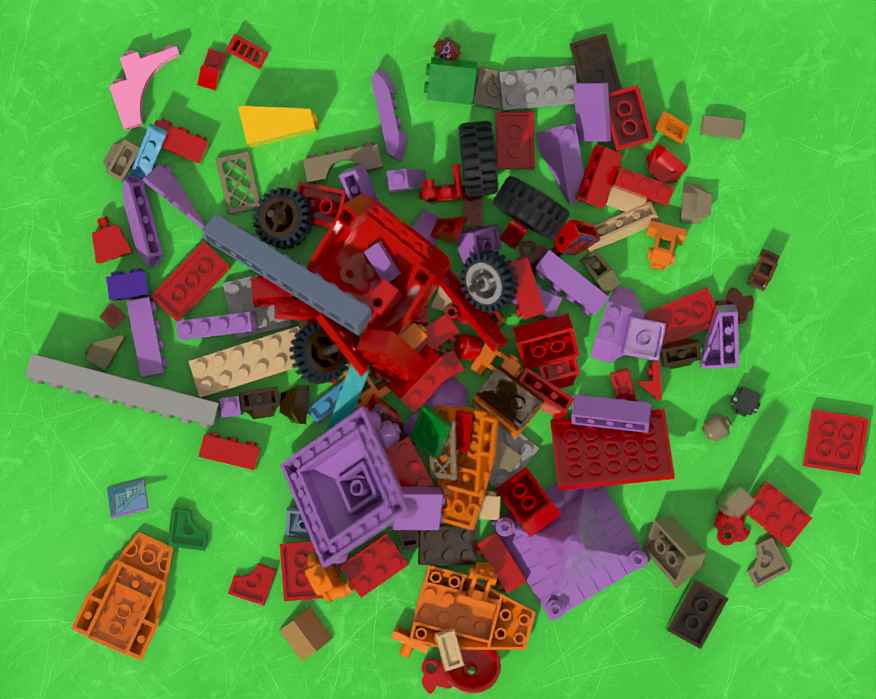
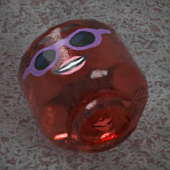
[433,37,462,60]

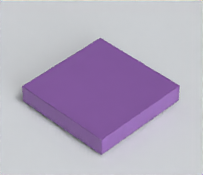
[621,316,666,361]

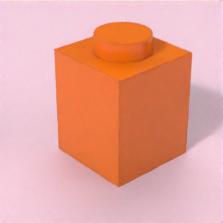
[400,323,428,350]

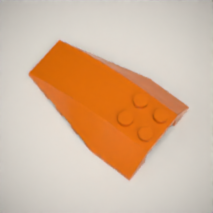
[436,405,498,530]
[71,532,174,661]

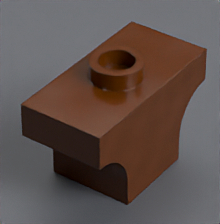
[746,248,780,292]

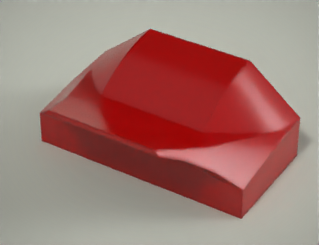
[646,143,687,183]
[430,216,469,243]
[539,357,580,389]

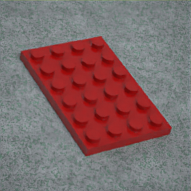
[550,409,675,491]

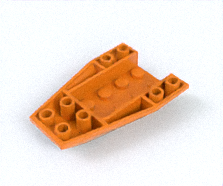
[409,565,535,650]

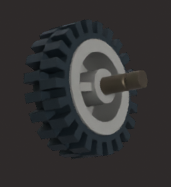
[460,250,519,312]

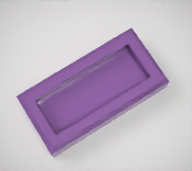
[364,241,401,282]

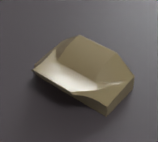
[103,139,140,182]
[680,184,712,224]

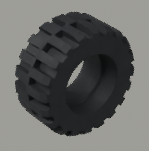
[458,121,499,196]
[493,176,569,240]

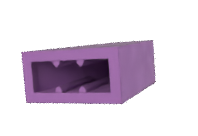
[387,169,427,194]

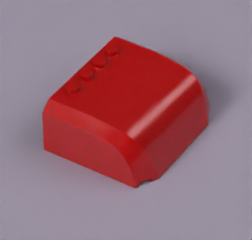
[306,193,452,336]

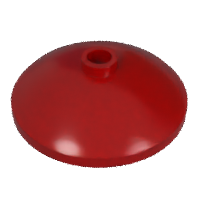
[443,650,501,694]

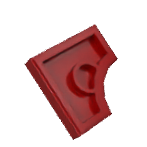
[228,563,277,606]

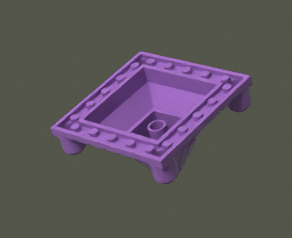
[280,407,418,567]
[491,482,650,622]

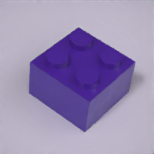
[106,268,152,301]

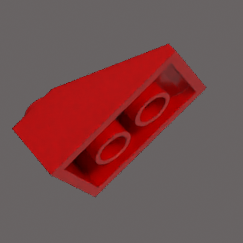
[296,182,349,228]

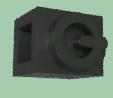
[730,386,761,417]

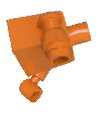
[305,550,354,602]

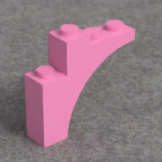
[109,45,181,131]

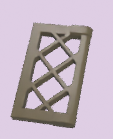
[216,151,260,215]
[430,420,458,480]

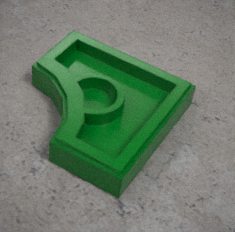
[167,508,208,551]

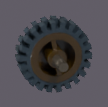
[253,188,314,249]
[289,323,349,384]

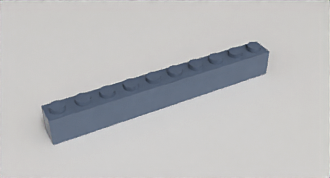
[202,214,372,335]

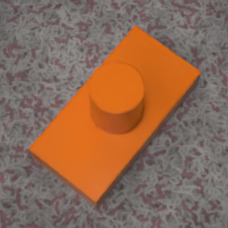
[655,111,690,144]
[391,625,430,658]

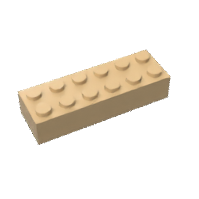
[188,326,300,398]

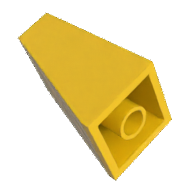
[238,106,319,148]

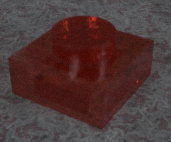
[99,302,127,330]

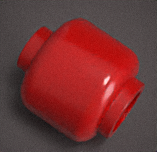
[454,334,483,361]

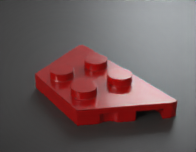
[316,313,370,377]

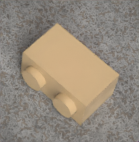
[479,491,500,520]

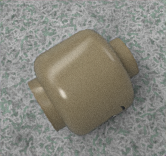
[702,413,732,442]

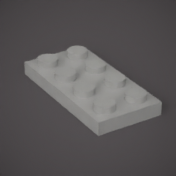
[498,65,577,111]

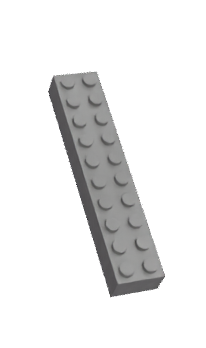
[25,354,221,428]

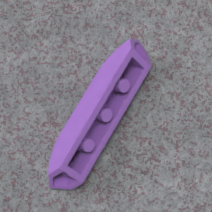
[371,67,407,162]
[123,175,163,269]

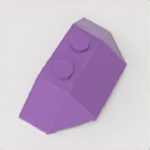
[591,286,645,363]
[401,377,467,445]

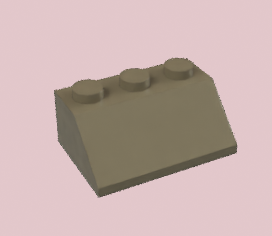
[643,516,706,586]

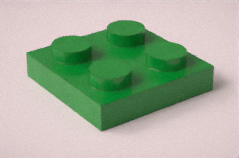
[410,405,452,459]

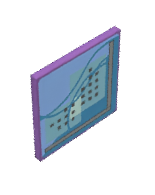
[107,479,149,519]

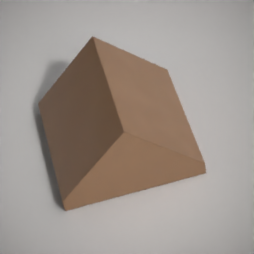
[279,608,333,661]

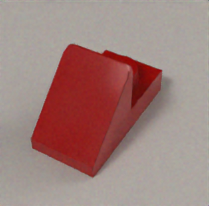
[197,48,227,91]
[637,361,662,400]

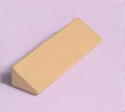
[588,201,660,252]

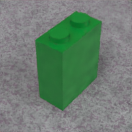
[424,57,477,105]

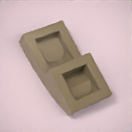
[700,115,743,140]

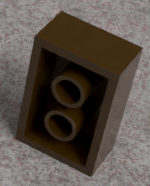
[665,578,729,649]

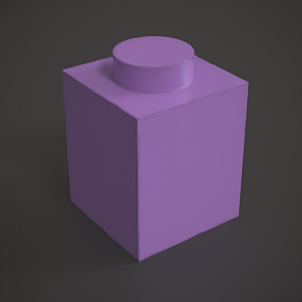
[220,396,243,418]

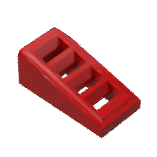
[226,34,269,70]

